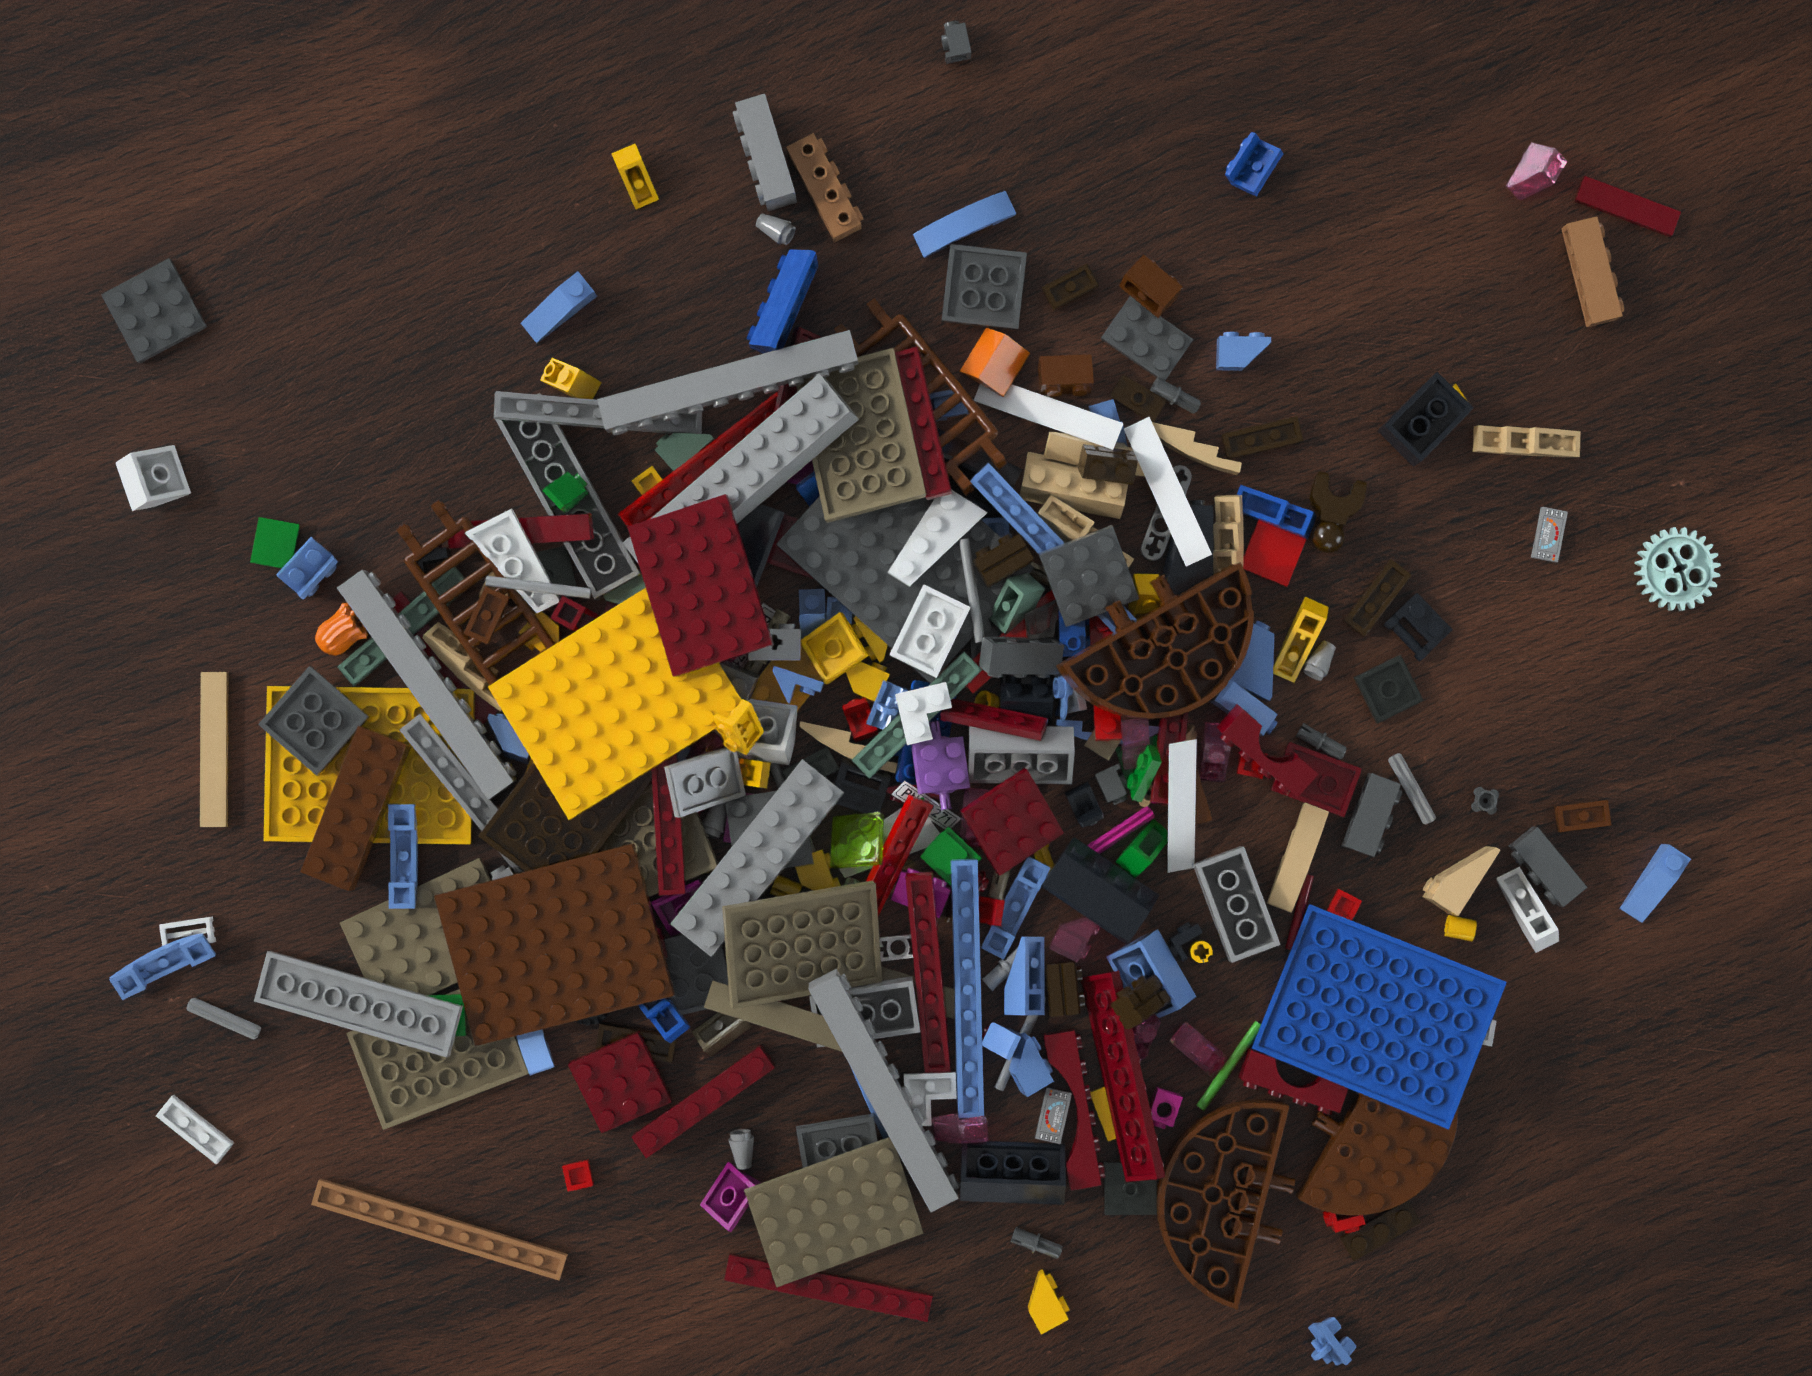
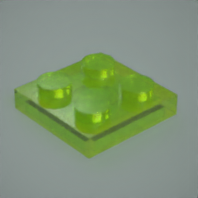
[830,812,884,869]

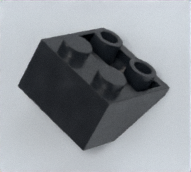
[1000,674,1053,725]

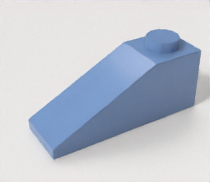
[521,271,597,344]
[1619,844,1691,923]
[1004,937,1045,1015]

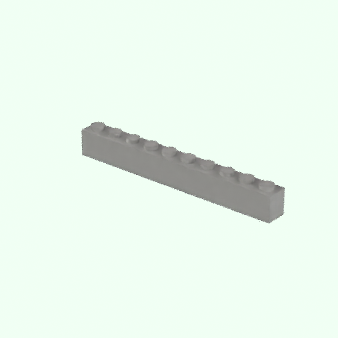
[597,330,859,435]
[337,570,517,800]
[809,968,960,1212]

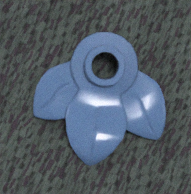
[1053,675,1073,722]

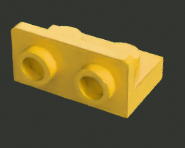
[713,699,764,755]

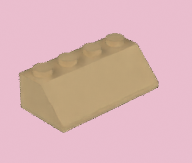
[1020,452,1128,519]

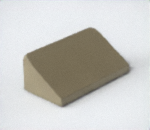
[692,1012,751,1057]

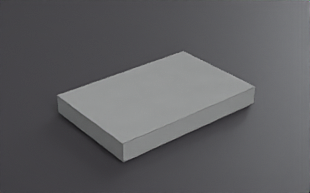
[664,747,746,818]

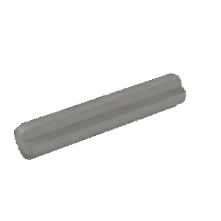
[1388,753,1436,824]
[187,998,261,1039]

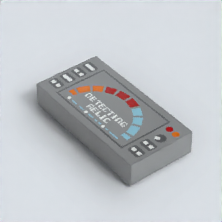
[1531,507,1568,563]
[1035,1087,1072,1144]

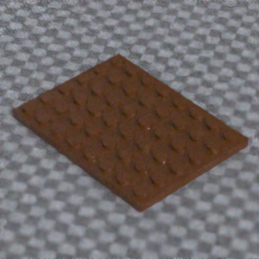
[434,843,675,1046]

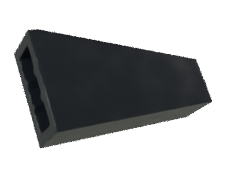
[1162,500,1213,595]

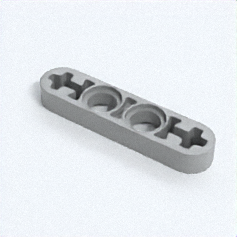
[1140,465,1192,561]

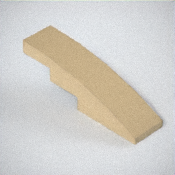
[1152,422,1242,475]
[1473,425,1581,457]
[1044,432,1145,476]
[1038,495,1134,569]
[1213,495,1244,575]
[423,622,502,712]
[799,721,898,773]
[1267,803,1329,913]

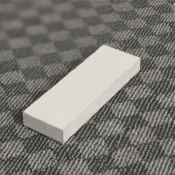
[156,1095,234,1164]

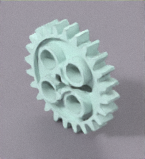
[1634,527,1721,611]

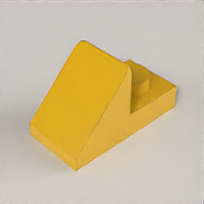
[738,758,771,789]

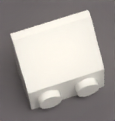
[116,445,191,511]
[737,699,797,765]

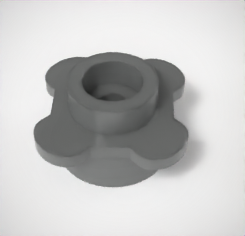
[1471,787,1499,815]

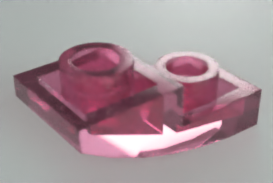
[1121,719,1150,770]
[932,1113,989,1143]

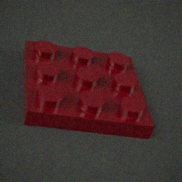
[960,768,1064,876]
[568,1031,673,1133]

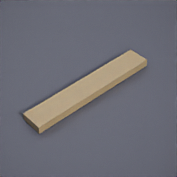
[200,672,229,827]

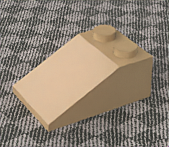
[1423,846,1500,916]

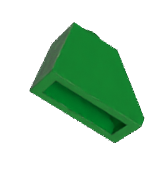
[542,472,589,514]
[1115,818,1168,878]

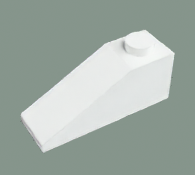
[1496,867,1559,953]

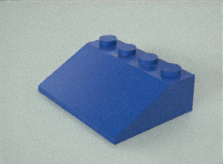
[747,250,818,354]

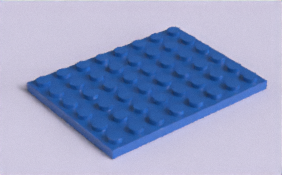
[1252,904,1507,1130]

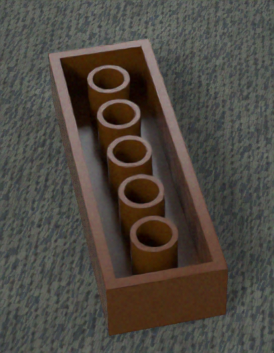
[300,726,412,891]

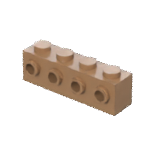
[786,133,864,243]
[1561,216,1624,327]

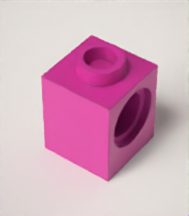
[1149,1086,1183,1129]

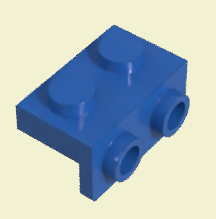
[1225,132,1284,197]
[1058,608,1090,657]

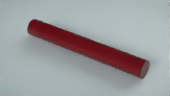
[1285,874,1314,950]

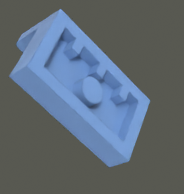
[276,537,338,600]

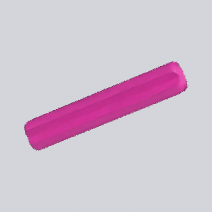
[1087,806,1155,854]

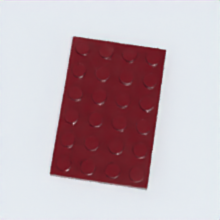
[627,494,774,677]

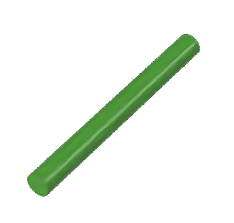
[1196,1021,1261,1111]

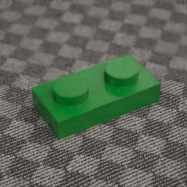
[1127,745,1162,802]

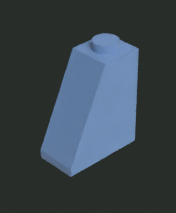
[1231,621,1274,702]
[1209,679,1278,736]

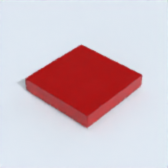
[1243,520,1306,587]

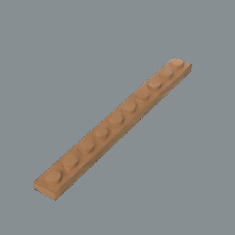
[311,1179,568,1280]

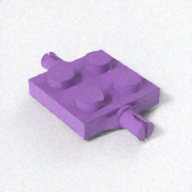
[911,721,970,810]

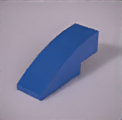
[1237,485,1317,540]
[638,997,690,1043]

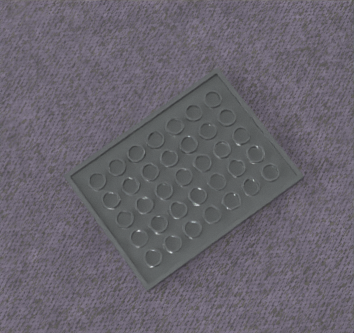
[776,496,1034,683]

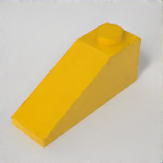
[1273,597,1329,683]

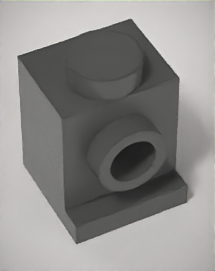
[941,21,971,64]
[1094,764,1128,805]

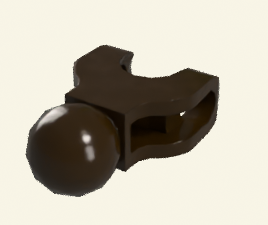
[1309,471,1367,553]

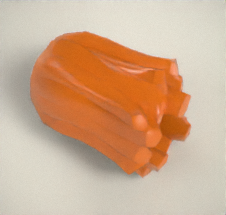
[315,602,368,656]

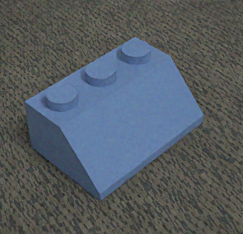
[1106,929,1196,1024]

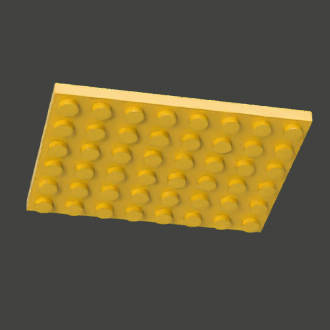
[488,588,742,820]
[264,686,475,844]

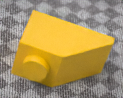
[612,144,659,209]

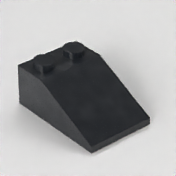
[1377,372,1474,467]

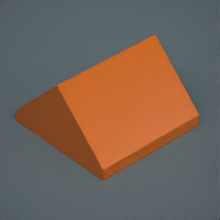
[960,328,1030,397]

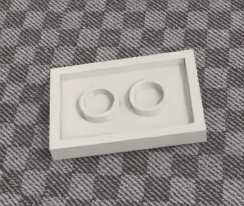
[889,585,971,678]

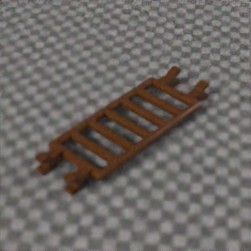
[834,298,1007,495]
[396,500,555,686]

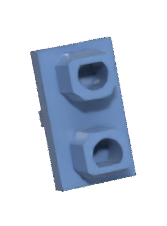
[866,680,908,730]
[1308,1317,1356,1365]

